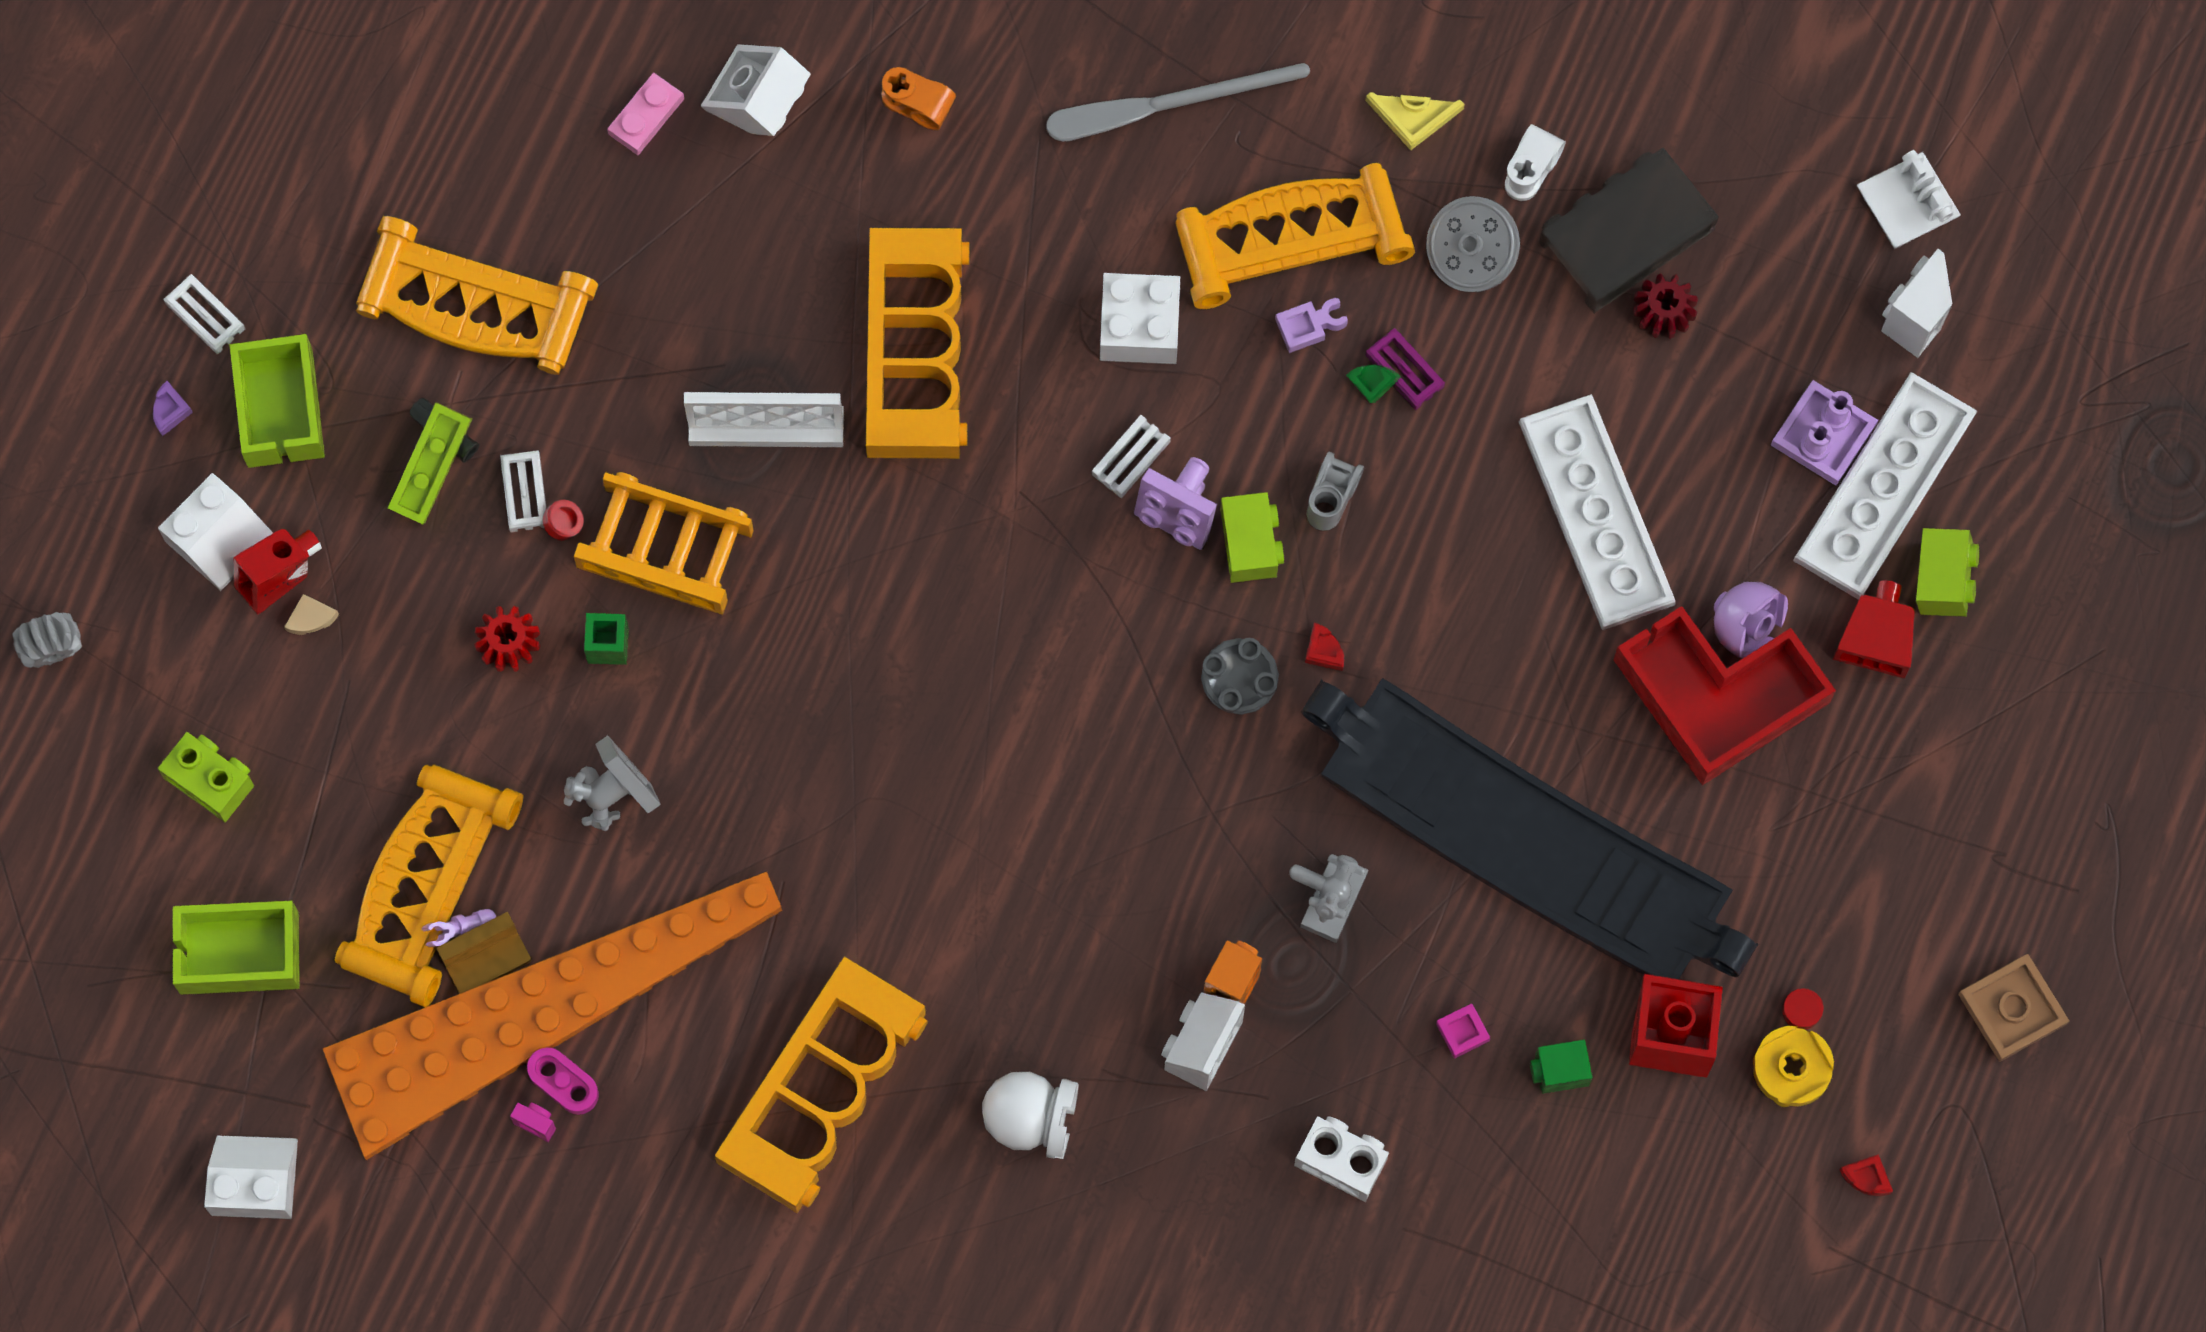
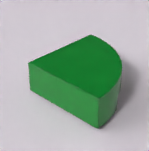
[1346,365,1401,403]

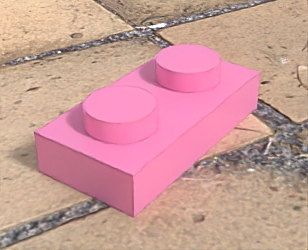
[607,72,684,155]

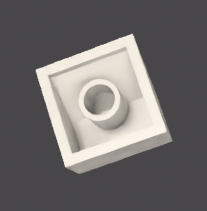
[701,44,811,136]
[158,473,273,591]
[1161,992,1245,1091]
[204,1136,298,1219]

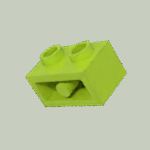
[1220,492,1284,583]
[1916,528,1979,617]
[158,732,254,823]

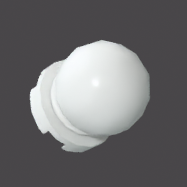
[982,1072,1079,1159]

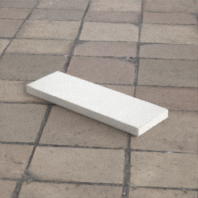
[1793,372,1977,600]
[1519,394,1676,630]

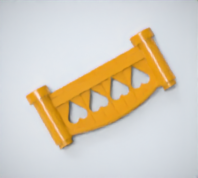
[1175,163,1415,309]
[356,216,598,375]
[335,764,523,1008]

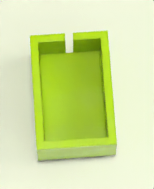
[229,334,325,468]
[173,901,299,995]

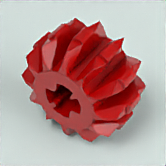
[474,606,540,672]

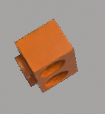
[1204,940,1263,1005]

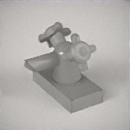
[563,735,661,831]
[1289,854,1368,943]

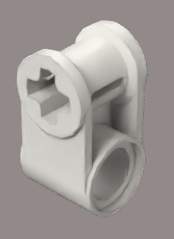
[1505,124,1566,201]

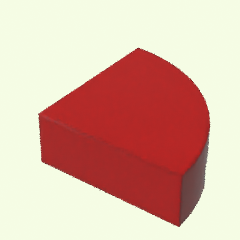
[1305,623,1344,671]
[1840,1154,1893,1196]

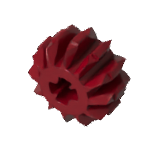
[1633,273,1698,339]

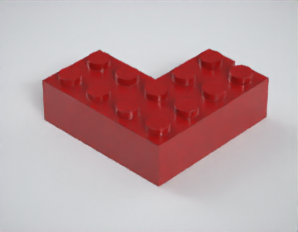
[1613,606,1836,786]

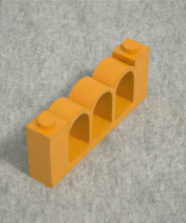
[866,228,969,459]
[715,956,928,1213]

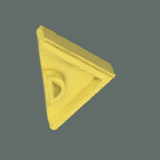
[1365,92,1465,150]

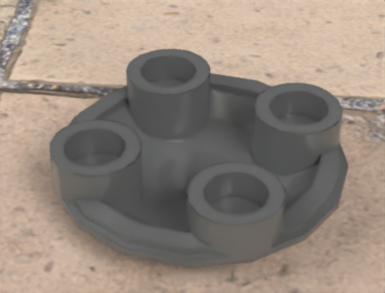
[1201,638,1279,715]

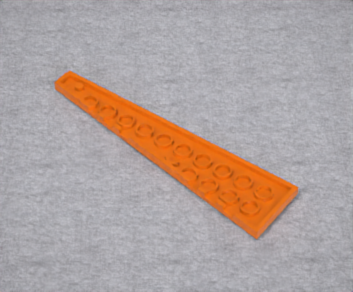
[323,872,782,1160]

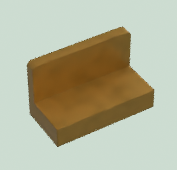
[437,912,531,994]

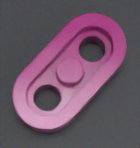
[527,1048,599,1115]

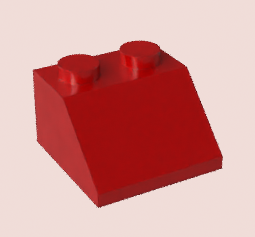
[1629,974,1723,1078]

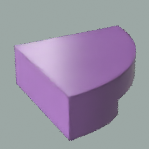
[153,381,193,436]

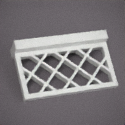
[684,392,844,447]

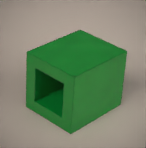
[584,613,629,665]
[1530,1040,1593,1094]

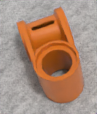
[881,67,956,130]

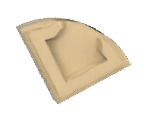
[285,594,339,635]

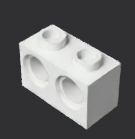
[1294,1116,1389,1202]

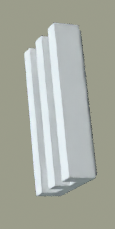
[163,274,245,354]
[1092,415,1171,498]
[500,450,546,532]

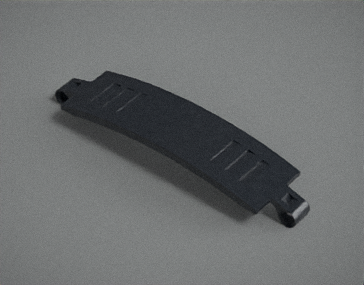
[1301,678,1759,979]

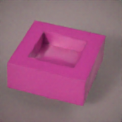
[1436,1004,1490,1059]
[510,1103,556,1143]

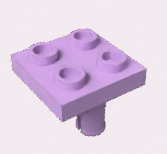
[1771,380,1878,485]
[1134,457,1217,550]

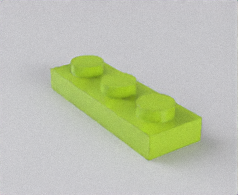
[388,402,472,524]

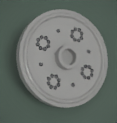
[1426,196,1520,292]

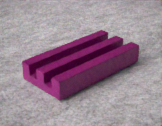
[1365,328,1445,410]

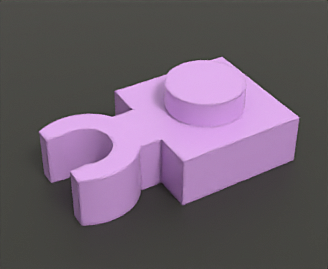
[1275,298,1348,353]

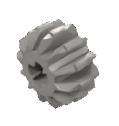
[12,612,82,668]

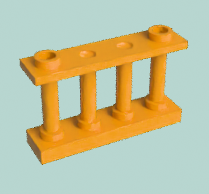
[574,472,754,615]

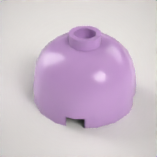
[1714,582,1788,659]

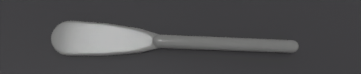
[1046,63,1310,142]

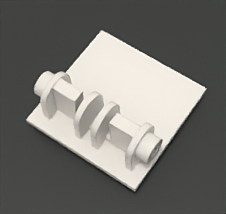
[1857,150,1961,249]

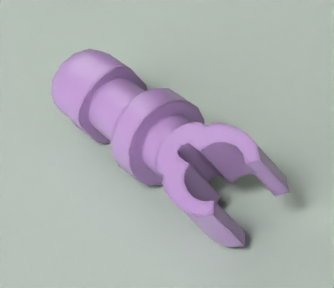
[421,909,496,947]

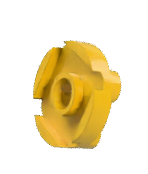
[1753,1026,1834,1107]

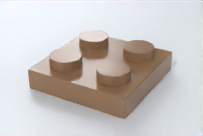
[1958,954,2070,1062]

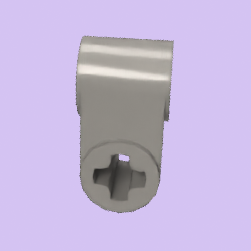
[1306,452,1364,531]

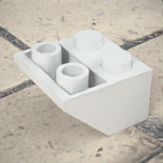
[1881,249,1952,358]

